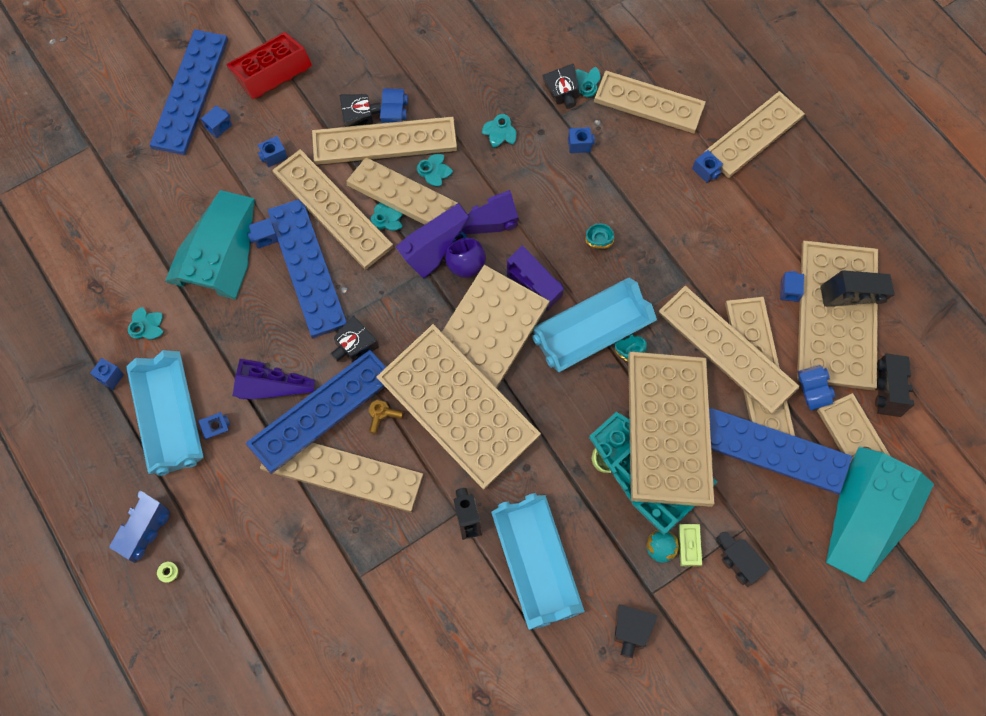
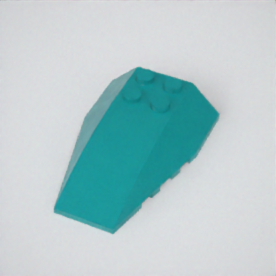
[165,190,255,300]
[589,412,717,535]
[826,447,934,583]

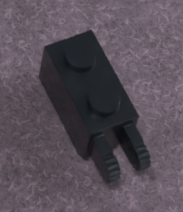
[716,532,770,588]

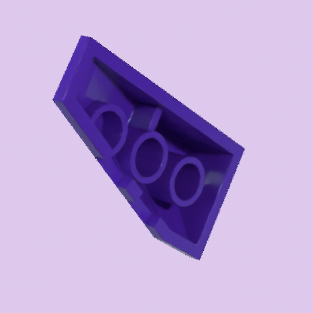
[461,190,518,234]
[396,203,470,279]
[232,359,315,399]

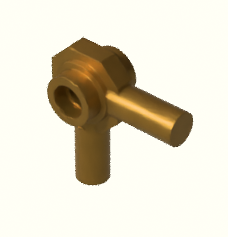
[369,400,403,434]

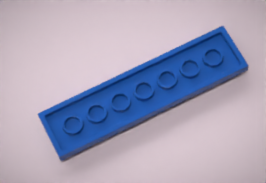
[150,29,228,155]
[267,199,347,339]
[246,350,386,474]
[709,407,852,495]

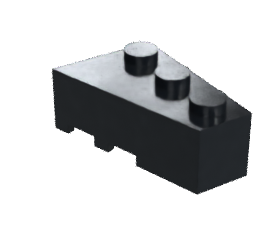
[820,270,895,307]
[875,353,914,417]

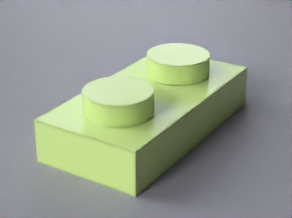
[678,524,702,566]

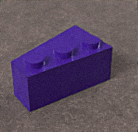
[507,245,564,311]

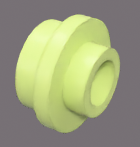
[157,562,178,583]

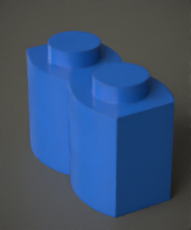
[380,88,408,124]
[797,365,835,410]

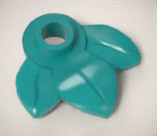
[576,67,601,97]
[482,114,516,148]
[417,154,453,187]
[370,203,403,231]
[128,307,163,340]

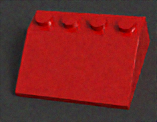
[226,32,312,99]

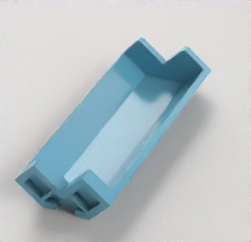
[532,278,657,372]
[126,350,204,476]
[491,493,585,630]

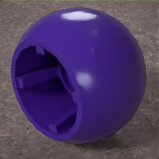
[445,238,486,278]

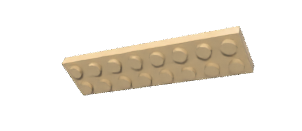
[312,117,457,165]
[272,149,393,270]
[659,286,799,415]
[725,297,795,436]
[260,443,423,513]

